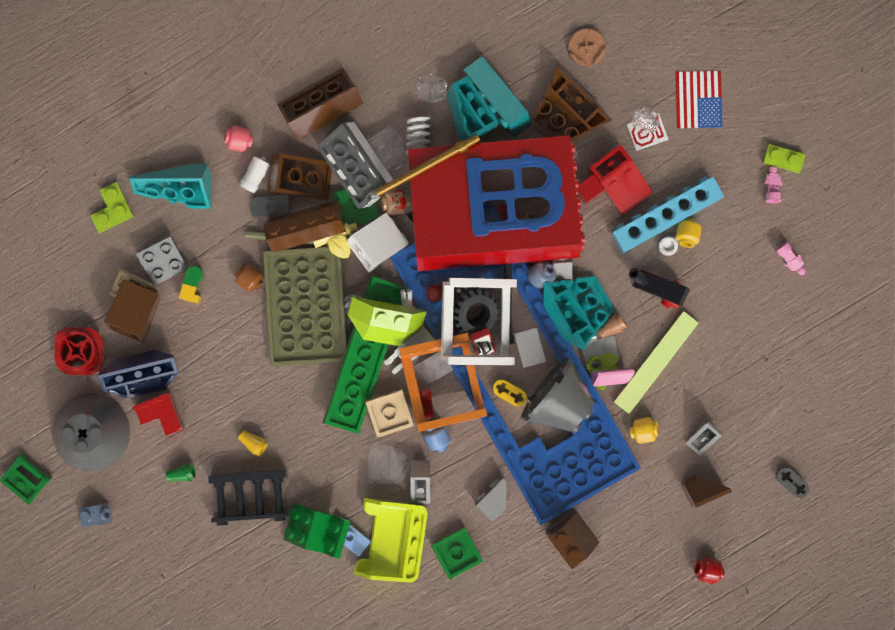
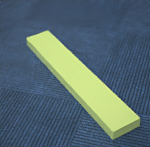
[614,311,698,414]

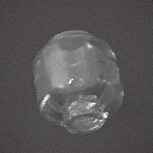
[631,106,660,134]

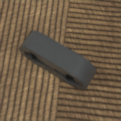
[776,467,809,498]

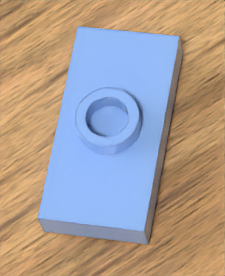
[341,517,371,557]

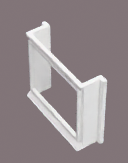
[441,278,517,365]

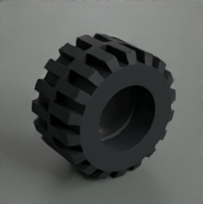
[453,287,501,337]

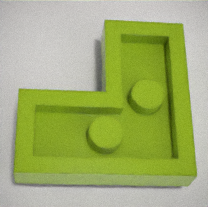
[90,182,134,233]

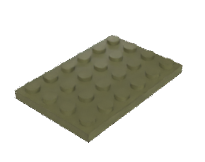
[263,247,347,366]

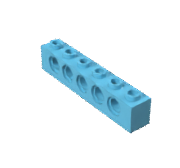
[611,176,725,254]

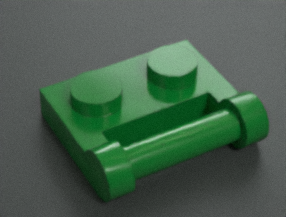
[0,454,52,505]

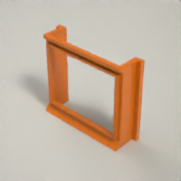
[399,333,487,432]

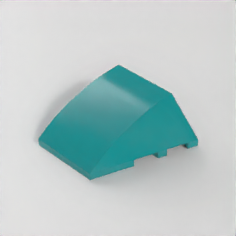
[544,276,615,350]

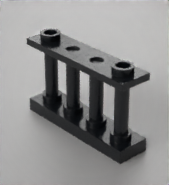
[208,470,290,526]

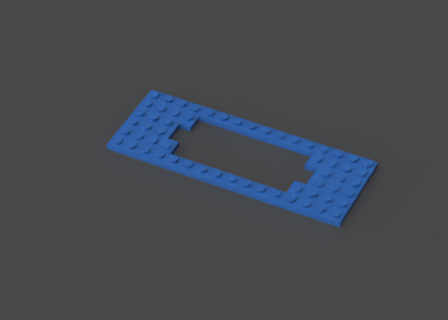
[390,201,641,525]

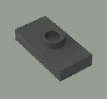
[251,195,291,218]

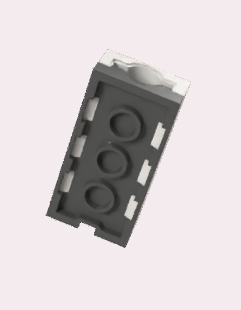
[317,122,393,209]

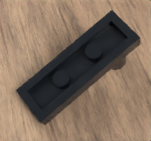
[629,268,690,307]

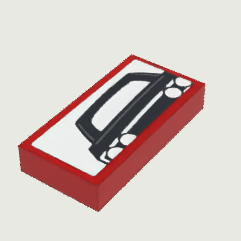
[470,328,496,355]

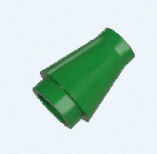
[166,463,196,482]

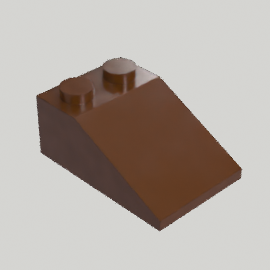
[267,153,332,200]

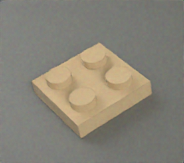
[365,389,414,438]

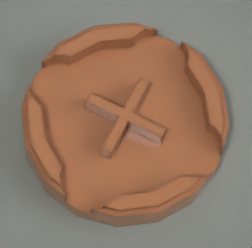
[568,28,606,67]

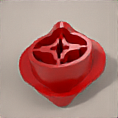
[54,327,104,376]

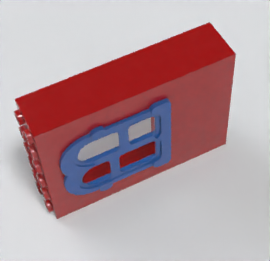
[408,136,585,271]

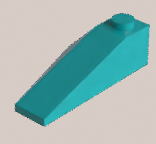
[129,164,212,209]

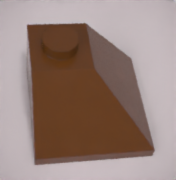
[682,475,732,508]

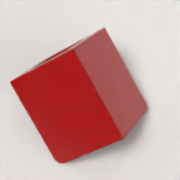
[578,174,605,205]

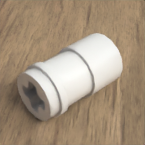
[239,156,270,194]

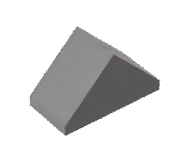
[686,421,723,455]

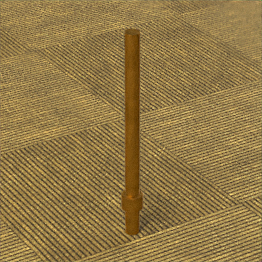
[375,134,480,197]

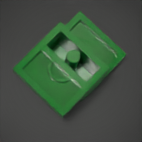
[283,503,351,559]

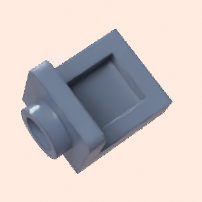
[79,504,111,527]

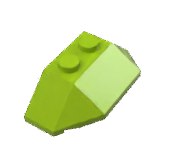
[348,296,427,346]

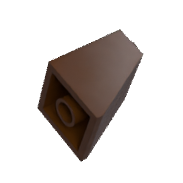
[104,279,161,343]
[546,512,599,569]

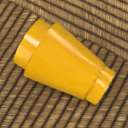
[238,430,268,456]

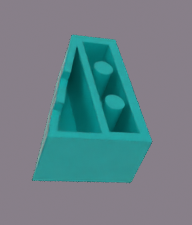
[446,76,499,141]

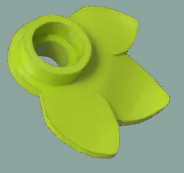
[586,353,619,390]

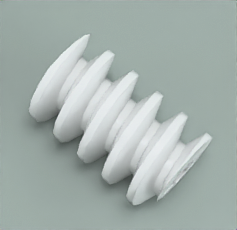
[406,116,431,155]

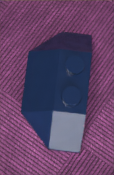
[98,350,179,398]

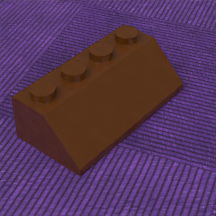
[277,68,364,140]
[264,199,346,253]

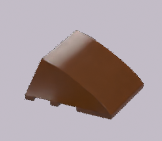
[531,66,612,142]

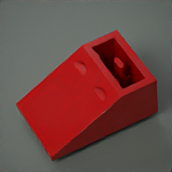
[588,144,653,216]

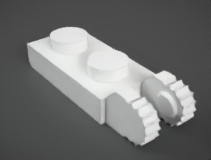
[384,326,435,375]

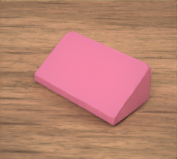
[591,368,635,386]

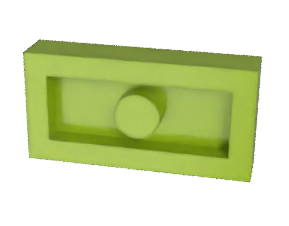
[763,144,806,173]

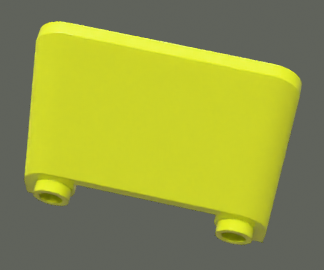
[353,498,428,582]

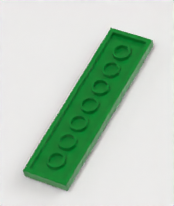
[322,276,407,434]

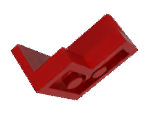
[132,393,185,436]

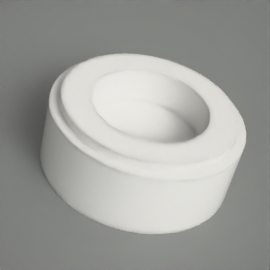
[658,236,678,256]

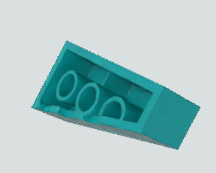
[464,56,531,139]

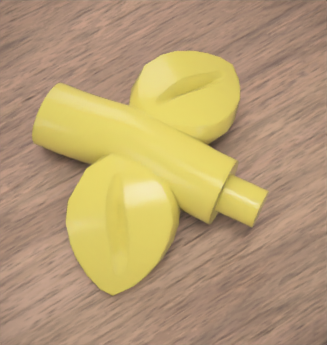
[313,222,358,258]

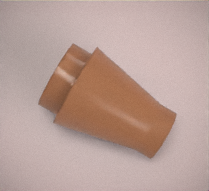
[598,314,627,339]

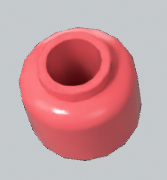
[224,125,253,152]

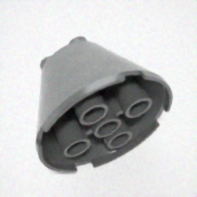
[520,357,595,433]
[53,394,130,471]

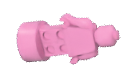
[764,166,783,203]
[776,241,806,275]

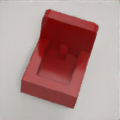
[419,389,434,420]

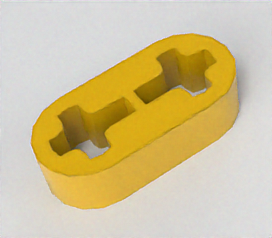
[493,380,527,406]

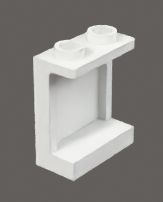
[346,213,409,272]

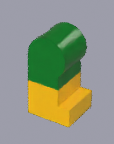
[179,266,204,304]

